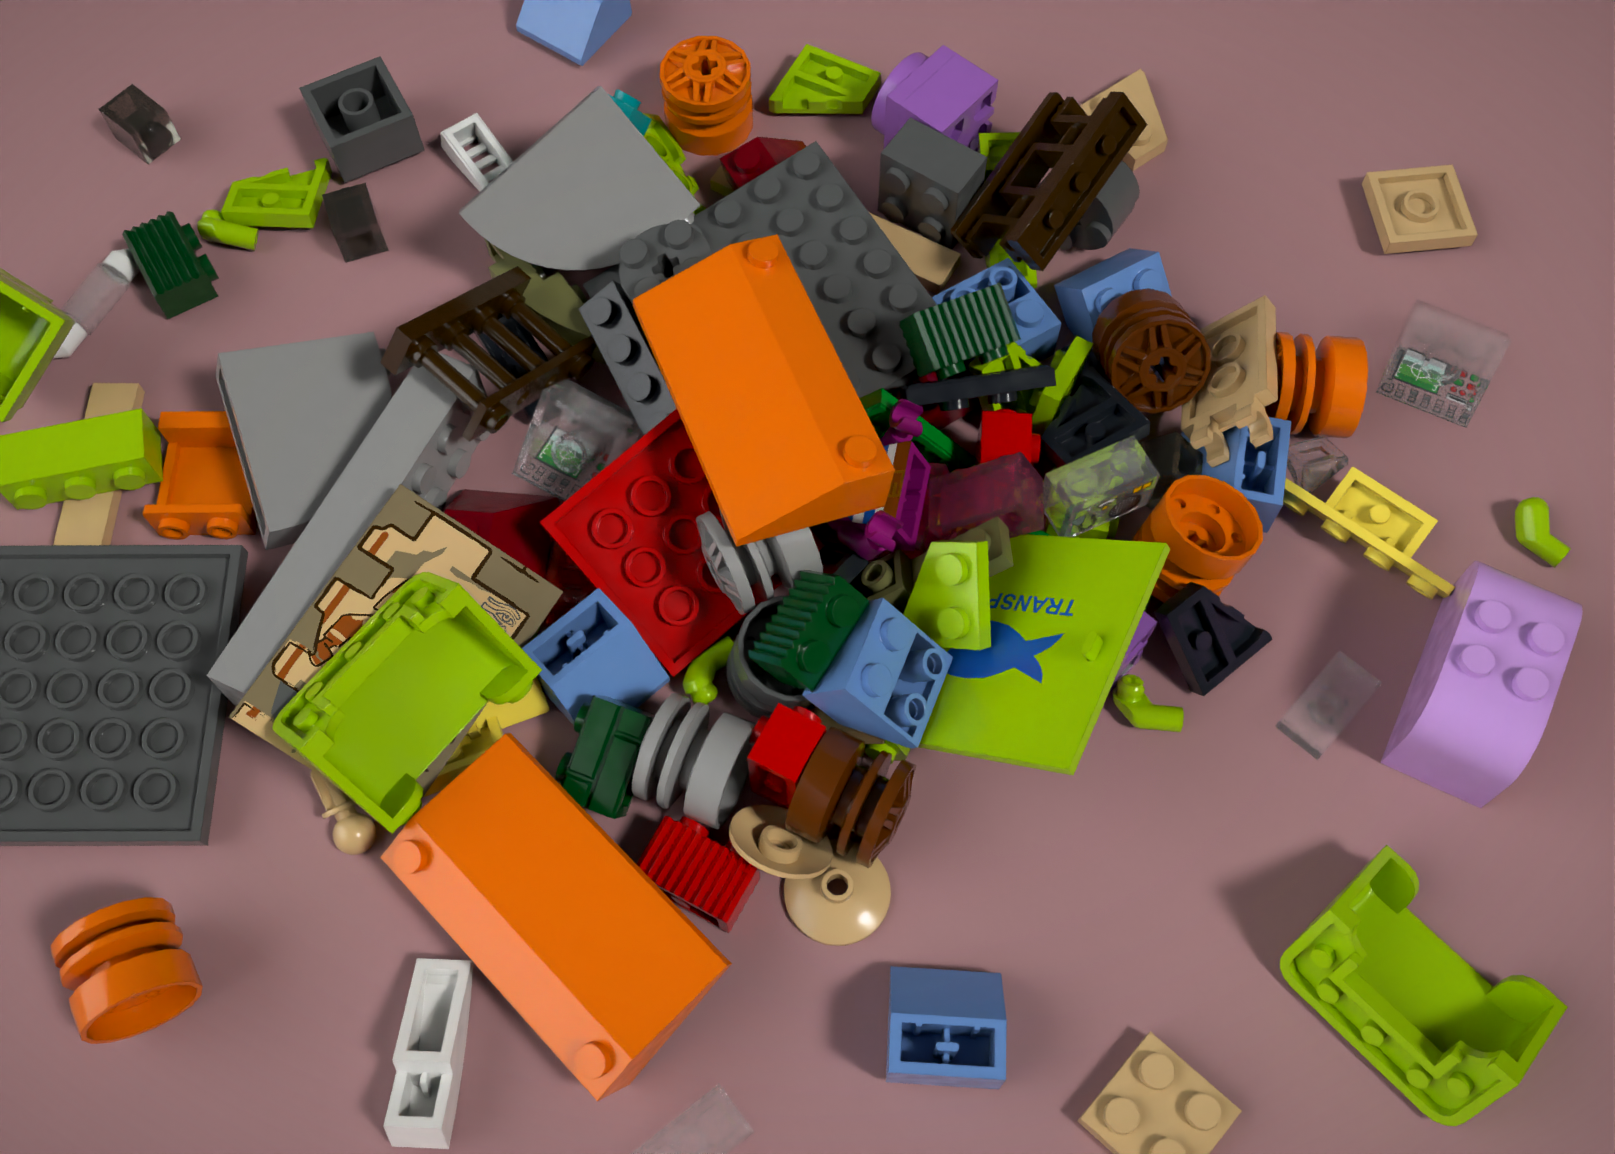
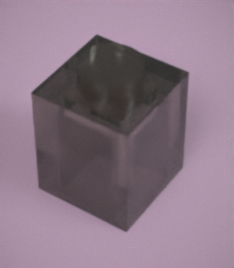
[99,84,181,164]
[322,183,389,263]
[1122,432,1203,509]

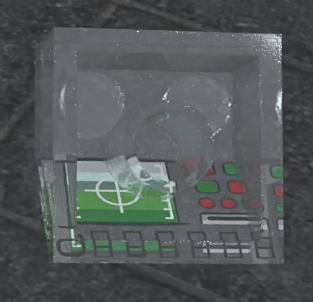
[1376,299,1511,428]
[512,379,643,502]

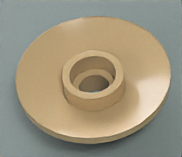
[729,805,833,880]
[784,839,891,946]

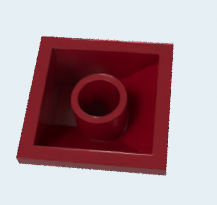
[444,489,560,580]

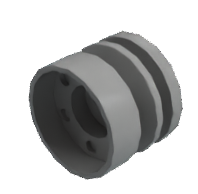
[696,508,823,615]
[632,693,756,829]

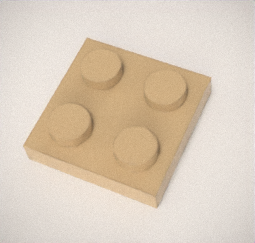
[1362,164,1478,254]
[1077,1031,1242,1154]

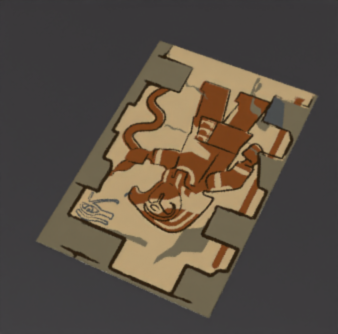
[229,484,563,827]

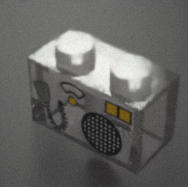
[1038,435,1160,537]

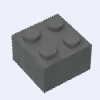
[299,56,425,183]
[878,118,987,250]

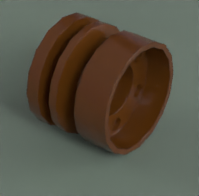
[1092,288,1211,413]
[785,727,916,868]

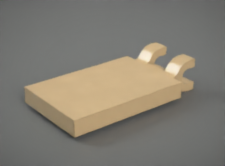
[1181,295,1278,468]

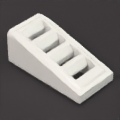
[440,113,513,192]

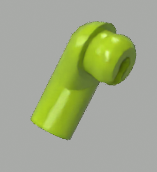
[1515,497,1571,568]

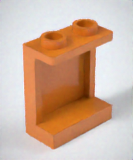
[143,411,257,540]

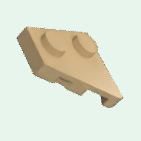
[1080,69,1168,171]

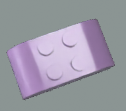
[1380,561,1583,808]

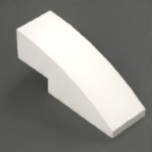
[383,958,473,1149]

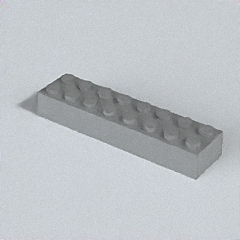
[207,352,491,707]

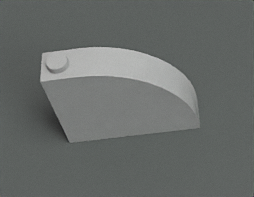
[459,86,700,270]
[216,332,392,550]

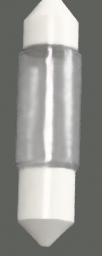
[53,248,139,359]

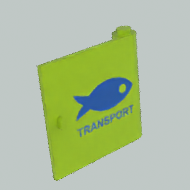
[865,531,1170,775]

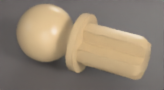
[310,770,377,855]

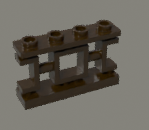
[951,92,1148,271]

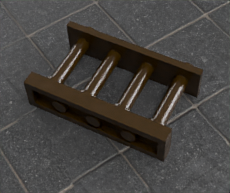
[380,266,597,442]

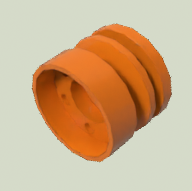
[660,36,753,156]
[1265,332,1368,438]
[1131,475,1263,603]
[51,897,203,1044]

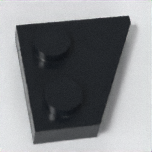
[1040,366,1150,480]
[1154,582,1273,696]

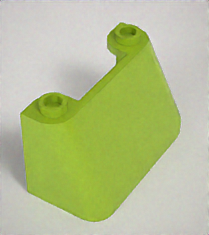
[272,572,542,834]
[1280,845,1568,1126]

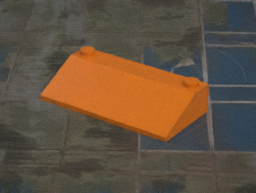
[633,234,895,547]
[380,733,732,1101]

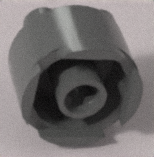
[1037,161,1140,250]
[619,220,713,305]

